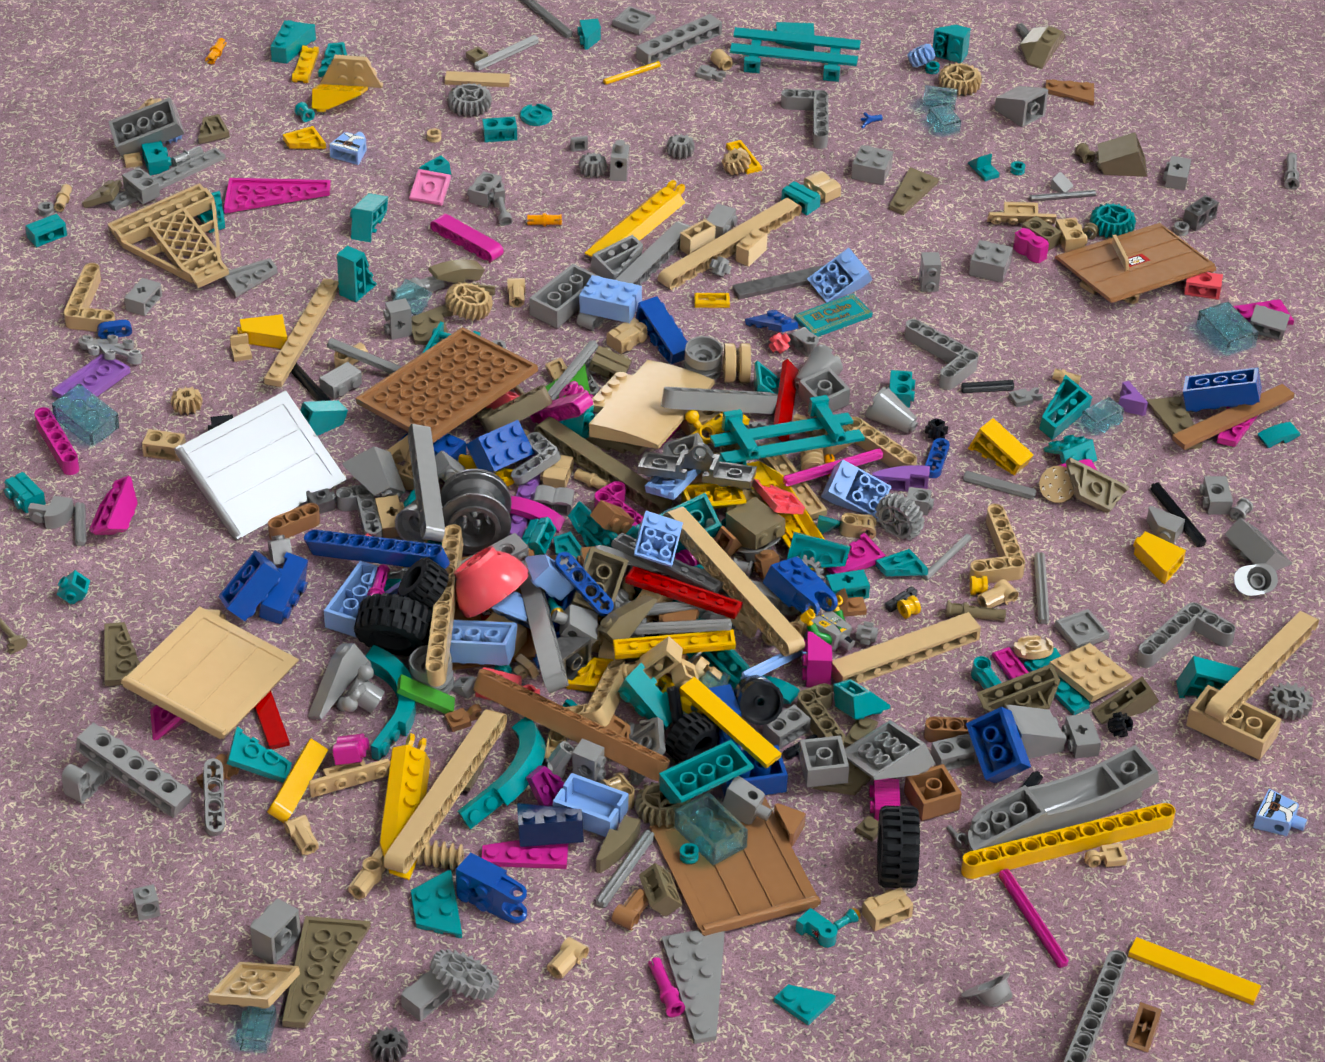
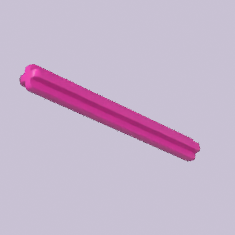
[782,448,883,487]
[999,868,1069,968]

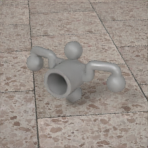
[336,660,385,713]

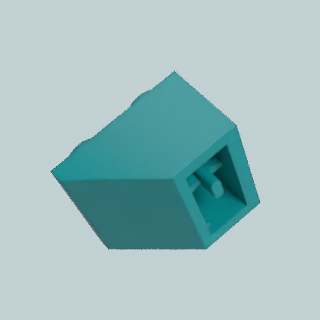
[933,24,971,63]
[833,679,891,720]

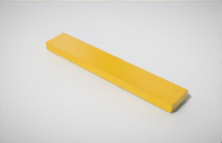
[613,630,736,659]
[679,676,782,769]
[1128,937,1261,1005]

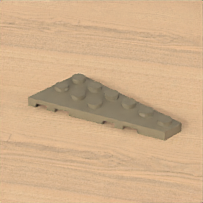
[282,916,371,1028]

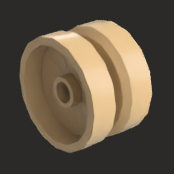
[722,343,751,383]

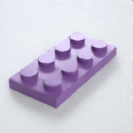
[52,353,131,410]

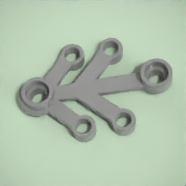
[78,335,142,364]

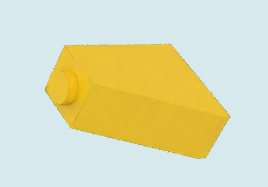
[237,314,287,349]
[1133,531,1186,584]

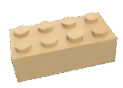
[1186,685,1282,760]

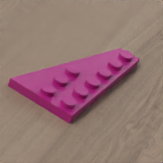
[224,178,331,214]

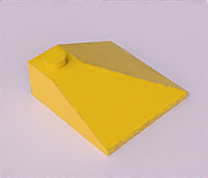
[312,84,368,112]
[681,483,746,509]

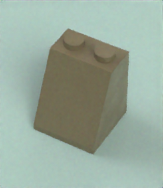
[1096,132,1148,177]
[726,497,785,550]

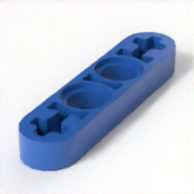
[554,552,614,616]

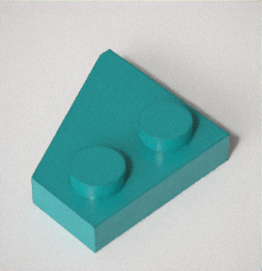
[876,549,928,576]
[774,984,836,1026]

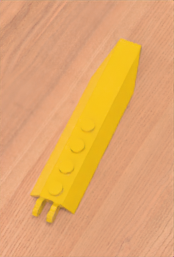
[585,180,685,257]
[747,461,825,571]
[379,733,431,880]

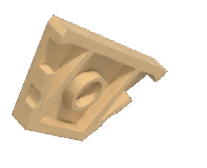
[321,55,383,88]

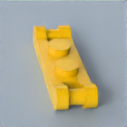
[292,45,319,83]

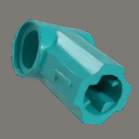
[971,656,1002,690]

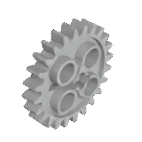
[430,949,500,1001]

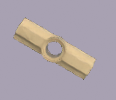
[348,845,386,900]

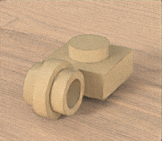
[1084,843,1128,868]

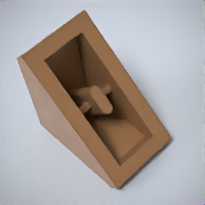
[714,526,742,557]
[774,803,806,847]
[1127,1002,1162,1052]

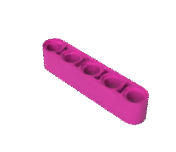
[430,214,504,263]
[530,392,593,424]
[34,407,79,475]

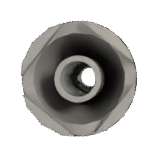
[794,344,843,390]
[865,387,918,433]

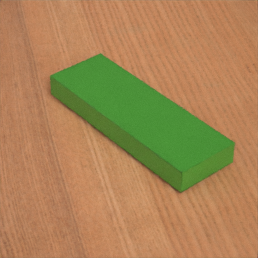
[397,674,455,714]

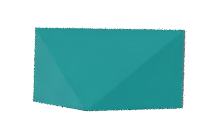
[817,515,841,534]

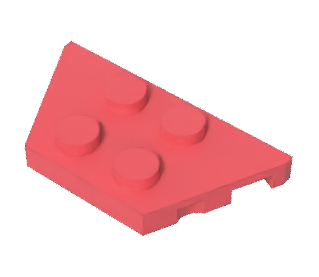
[751,479,805,514]

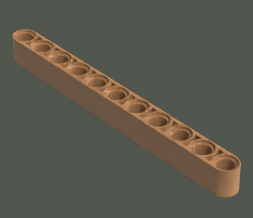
[473,669,670,781]

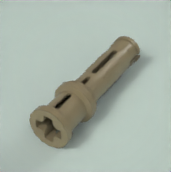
[945,600,1006,622]

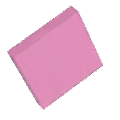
[409,169,451,206]

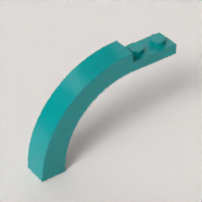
[365,645,416,761]
[457,717,546,829]

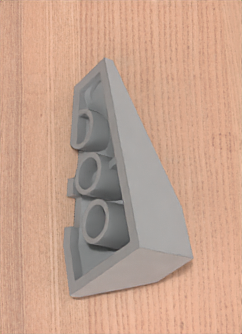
[308,643,368,719]

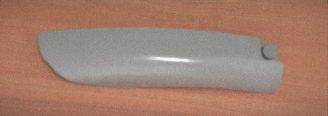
[968,745,1159,851]

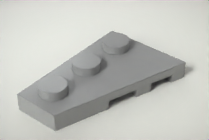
[222,258,278,297]

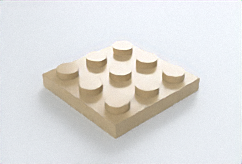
[1049,643,1133,702]
[208,962,300,1009]

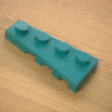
[1024,647,1090,715]

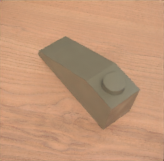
[597,594,657,644]
[1092,676,1160,725]

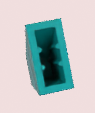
[773,22,814,51]
[300,400,348,436]

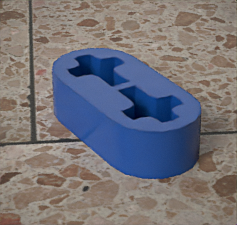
[97,320,132,339]

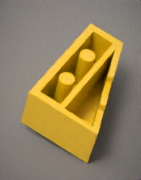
[968,418,1034,475]

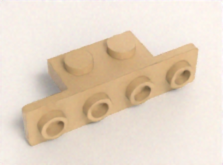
[987,202,1057,225]
[309,758,390,798]

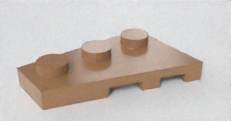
[1045,79,1094,106]

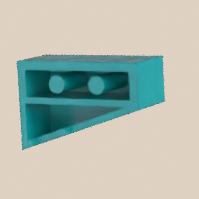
[270,20,316,64]
[350,193,388,243]
[336,245,377,302]
[1039,375,1093,440]
[1176,656,1242,699]
[618,663,672,731]

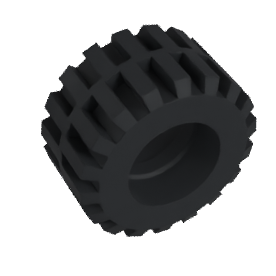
[397,557,449,609]
[665,712,719,763]

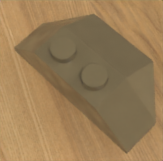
[1020,26,1066,69]
[977,664,1060,712]

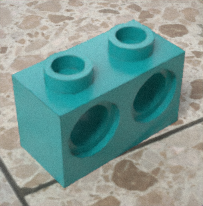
[482,116,517,143]
[889,370,916,408]

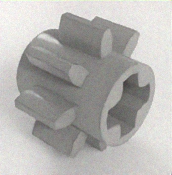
[709,256,732,277]
[856,621,878,646]

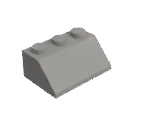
[1225,518,1292,571]

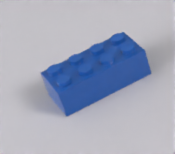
[1183,367,1262,412]

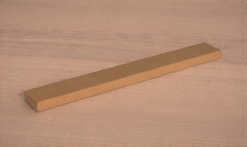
[1172,384,1295,450]

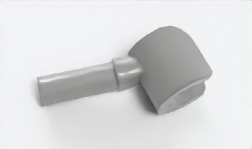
[947,825,968,848]

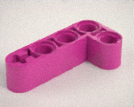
[594,481,643,527]

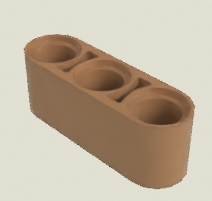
[268,503,320,540]
[924,716,976,742]

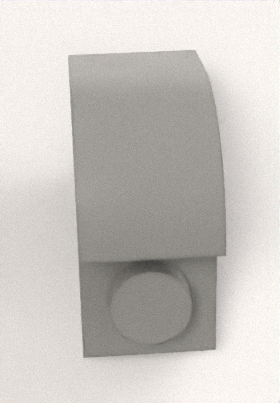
[28,496,74,529]

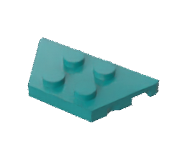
[411,870,462,938]

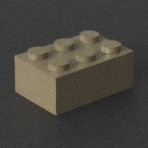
[570,546,629,618]

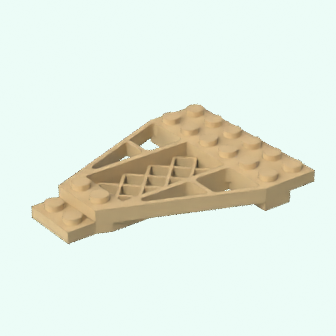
[108,183,229,288]

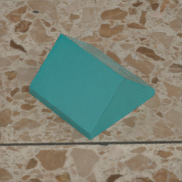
[753,361,780,404]

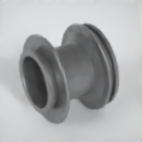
[440,469,512,554]

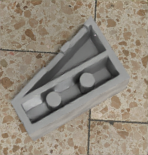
[590,234,643,280]

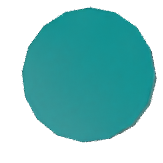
[520,104,553,126]

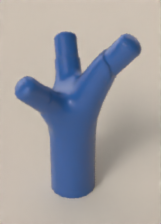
[861,112,883,128]

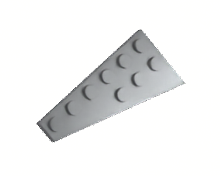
[662,930,725,1044]

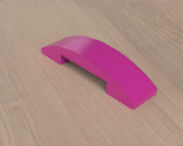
[510,496,565,533]

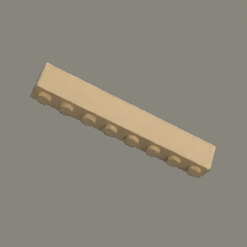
[831,612,981,684]

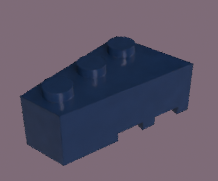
[517,803,584,847]

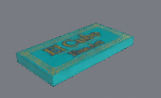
[794,294,873,337]

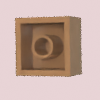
[904,764,962,821]

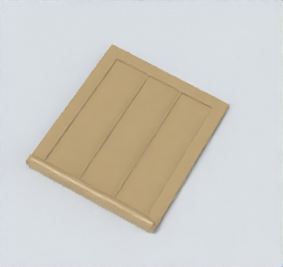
[121,606,299,740]

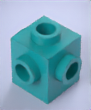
[57,570,91,604]

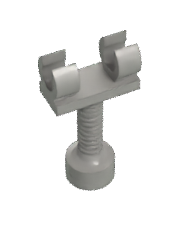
[492,182,513,226]

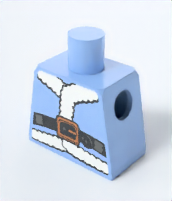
[329,132,367,165]
[1253,789,1307,836]

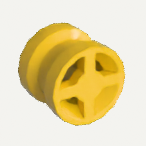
[970,576,988,595]
[897,595,921,619]

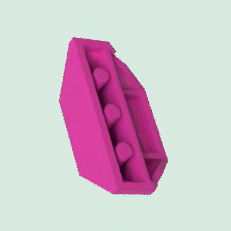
[89,475,138,535]

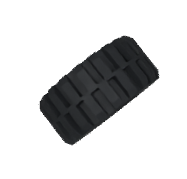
[354,593,432,656]
[877,805,920,889]

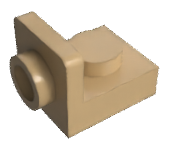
[230,333,252,362]

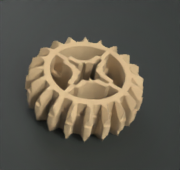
[938,62,982,96]
[445,282,493,321]

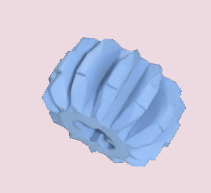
[907,44,936,67]

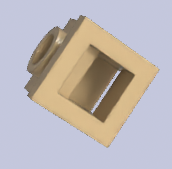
[667,658,699,688]

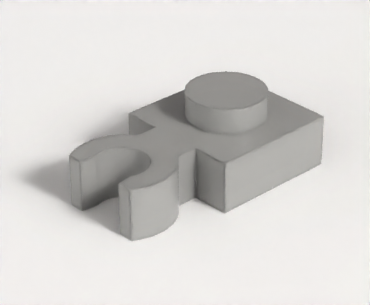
[696,65,726,82]
[1009,387,1043,407]

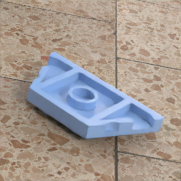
[645,467,701,500]

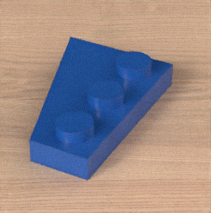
[745,310,799,332]

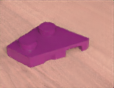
[526,765,564,806]

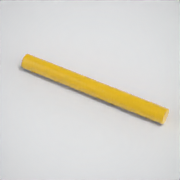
[603,61,661,85]

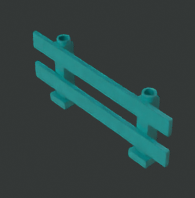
[730,27,861,82]
[710,395,865,463]

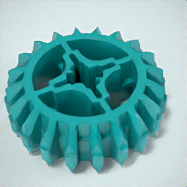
[1089,203,1136,238]

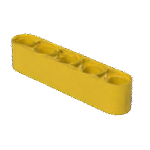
[267,738,328,823]

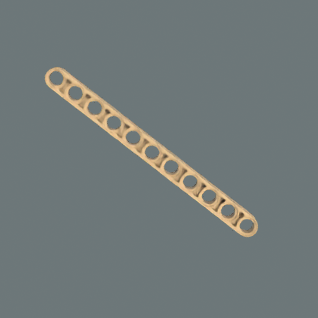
[658,198,802,290]
[663,507,805,657]
[425,524,463,687]
[1205,611,1319,723]
[384,709,507,874]

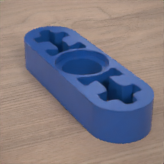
[925,438,950,478]

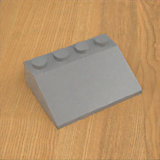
[845,720,935,780]

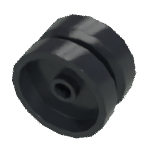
[734,675,784,725]

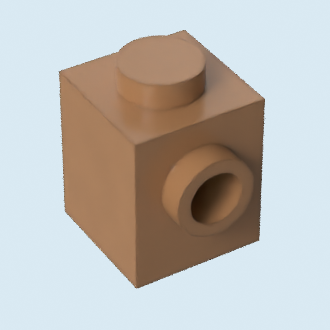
[754,549,780,580]

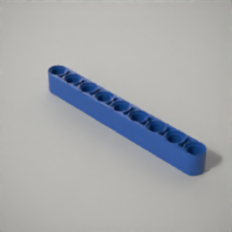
[304,530,450,569]

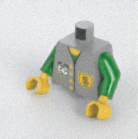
[800,595,855,651]

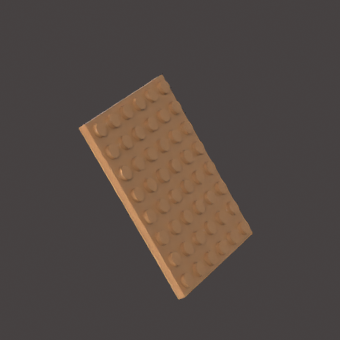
[355,327,538,443]

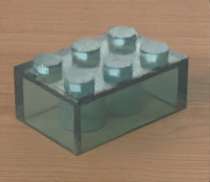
[1196,302,1259,357]
[52,383,119,447]
[675,792,748,865]

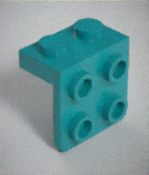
[1043,435,1097,464]

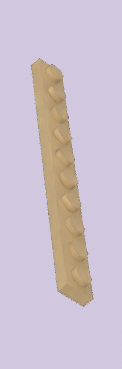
[264,279,339,387]

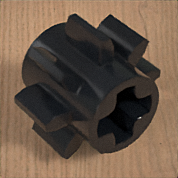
[925,418,948,440]
[1108,712,1133,737]

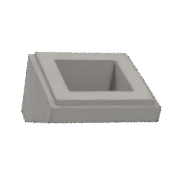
[570,136,588,152]
[1050,172,1073,193]
[452,676,476,699]

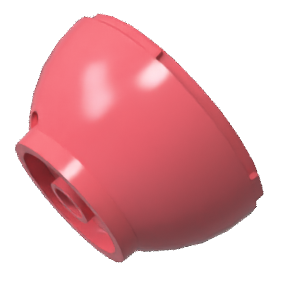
[454,546,529,618]

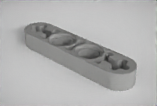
[203,758,225,836]

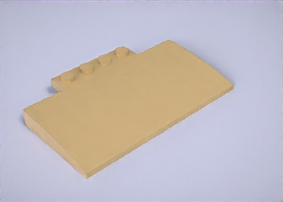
[589,360,715,449]

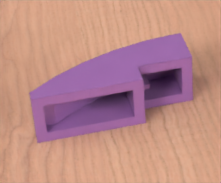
[872,465,930,492]

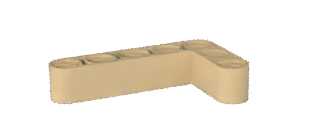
[64,263,115,332]
[823,417,917,468]
[969,504,1025,583]
[565,659,626,727]

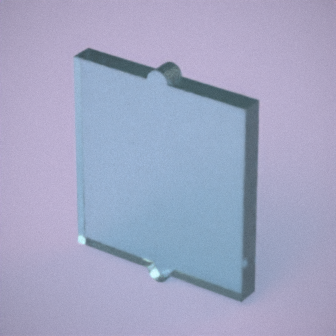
[393,278,433,315]

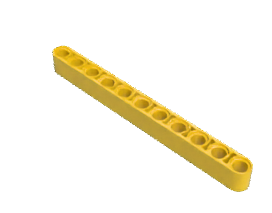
[961,803,1176,879]

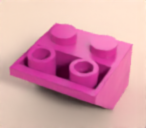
[802,632,832,687]

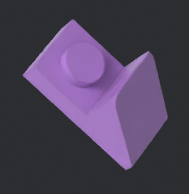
[1118,381,1148,416]

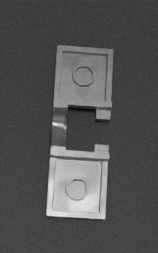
[637,443,757,490]

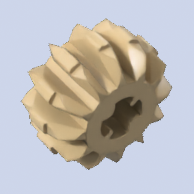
[722,147,751,175]
[171,386,203,415]

